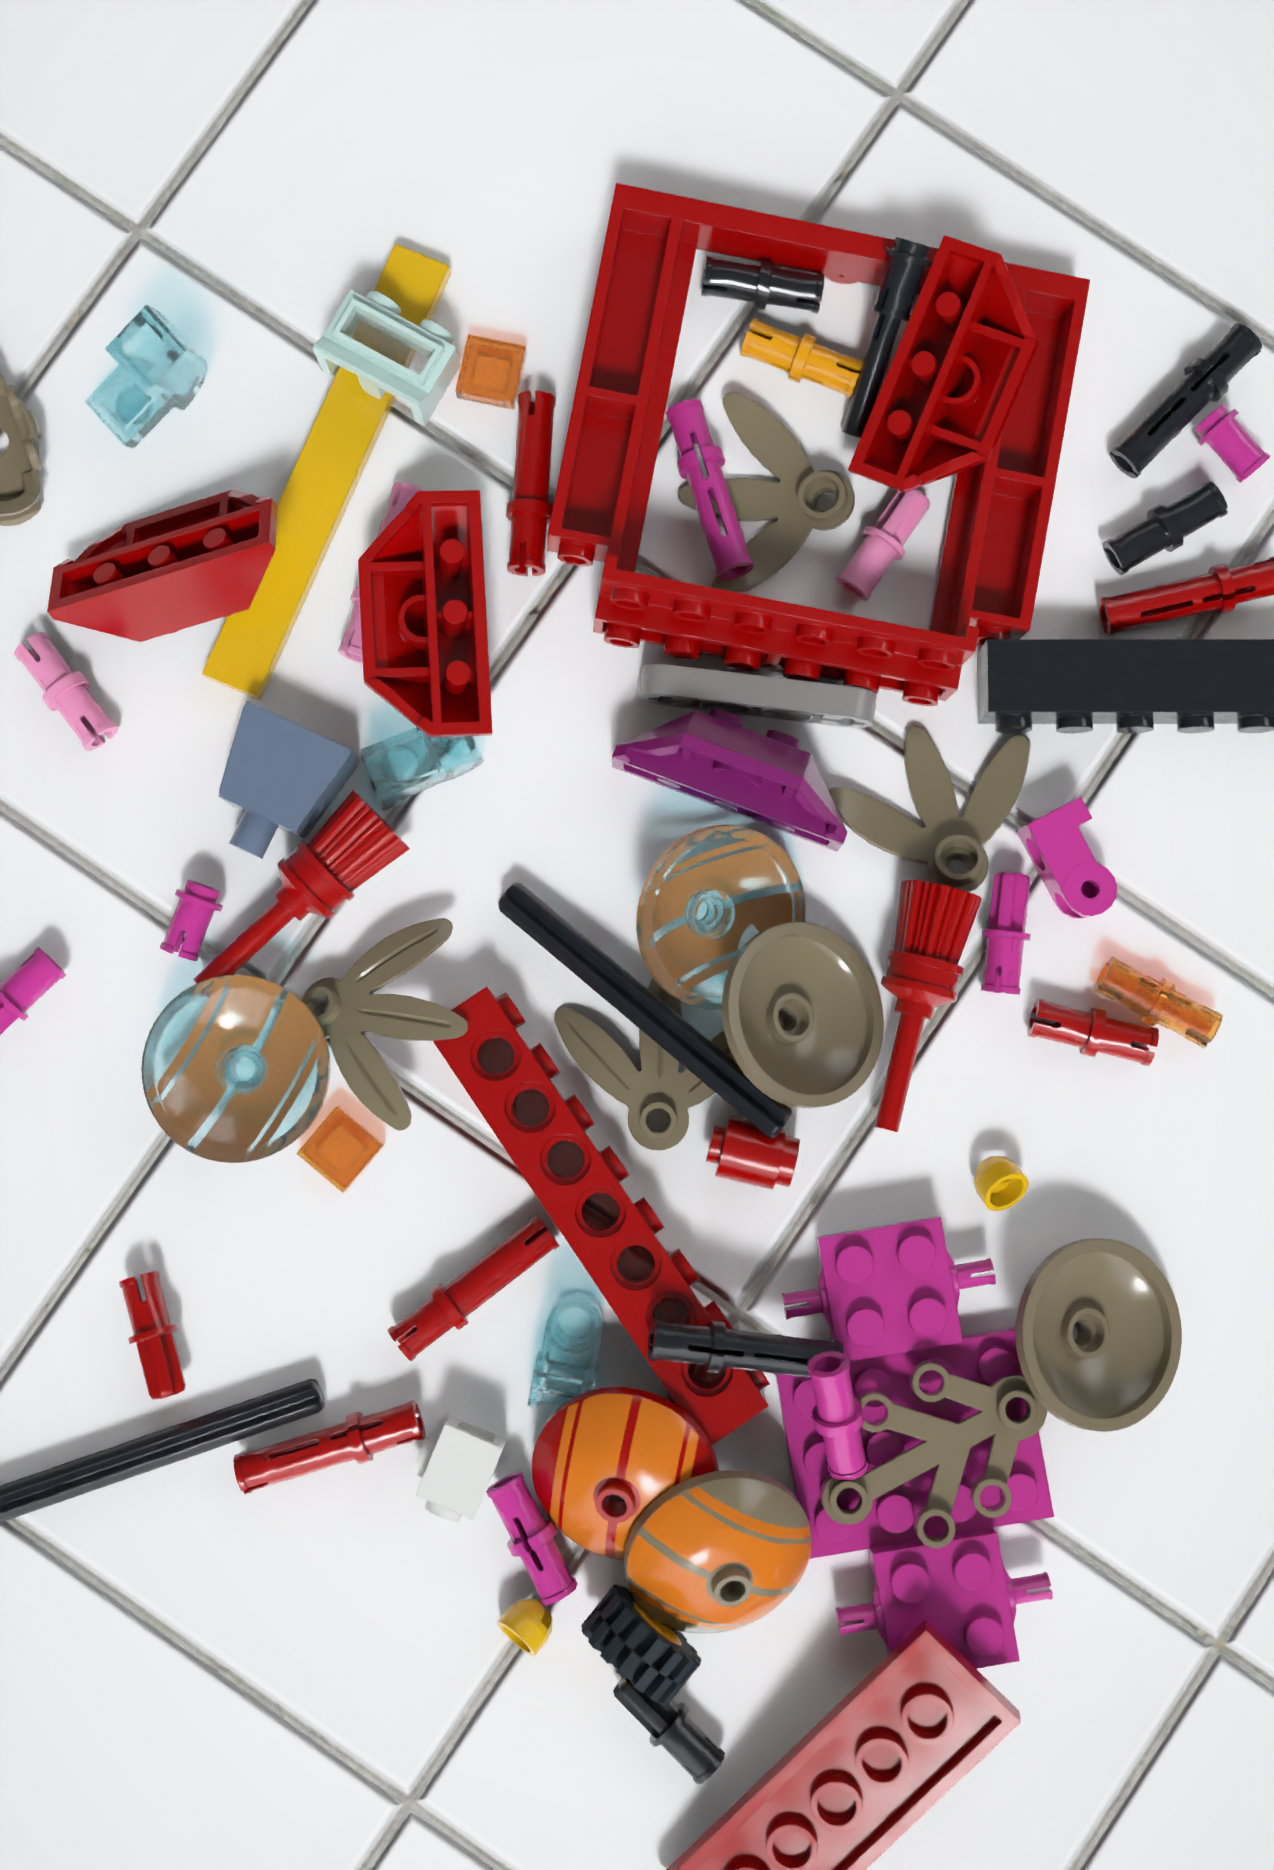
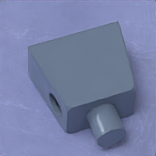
[218,701,360,859]

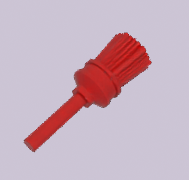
[193,790,410,996]
[874,879,982,1132]

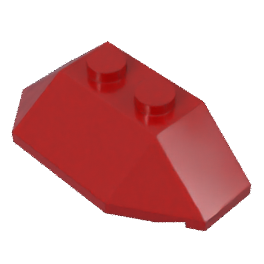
[848,235,1039,493]
[47,490,278,642]
[358,490,493,738]

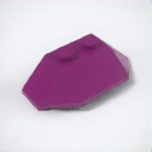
[612,708,848,852]

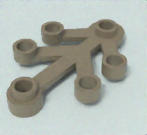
[820,1361,1047,1548]

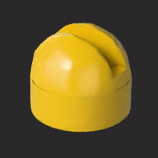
[973,1156,1029,1211]
[497,1599,553,1657]

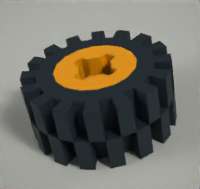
[581,1584,702,1705]

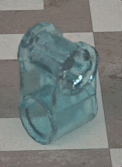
[527,1291,604,1408]

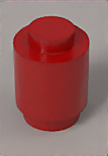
[706,1116,800,1190]

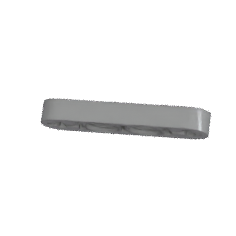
[639,664,877,728]

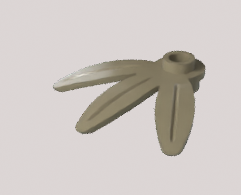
[678,391,855,593]
[828,725,1031,892]
[302,918,468,1131]
[554,977,737,1151]

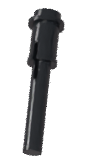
[842,237,933,438]

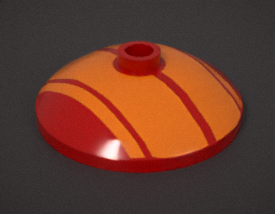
[531,1387,719,1561]

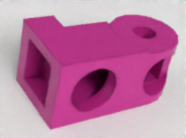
[1016,797,1117,919]

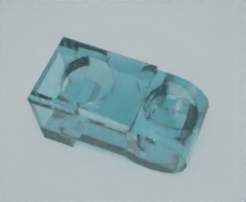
[360,727,484,812]

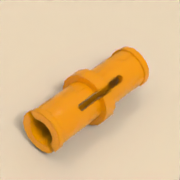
[740,318,864,398]

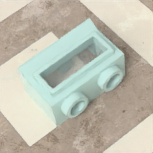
[313,289,460,426]

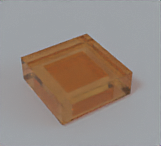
[455,334,527,410]
[296,1106,386,1193]

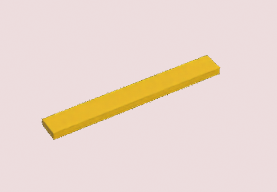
[202,244,451,701]

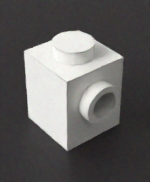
[411,1415,507,1522]

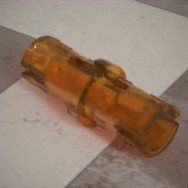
[1094,956,1223,1049]

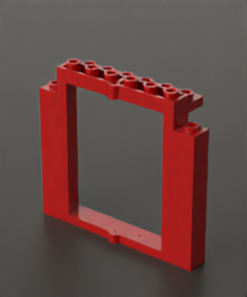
[547,183,1090,706]

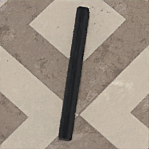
[498,882,793,1138]
[0,1379,325,1523]

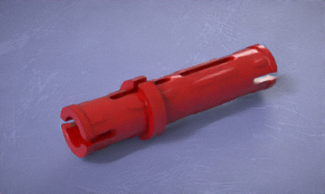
[506,390,556,576]
[1098,556,1274,636]
[387,1215,560,1361]
[233,1400,426,1495]

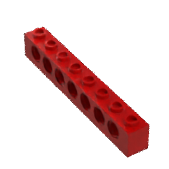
[433,986,770,1445]

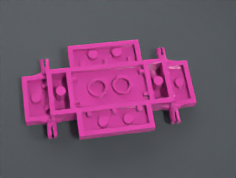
[775,1216,1054,1669]

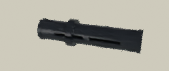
[1109,323,1262,478]
[647,1319,844,1377]

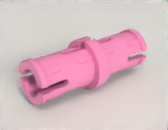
[14,632,118,751]

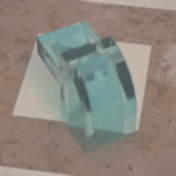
[85,304,207,449]

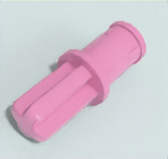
[836,489,930,601]

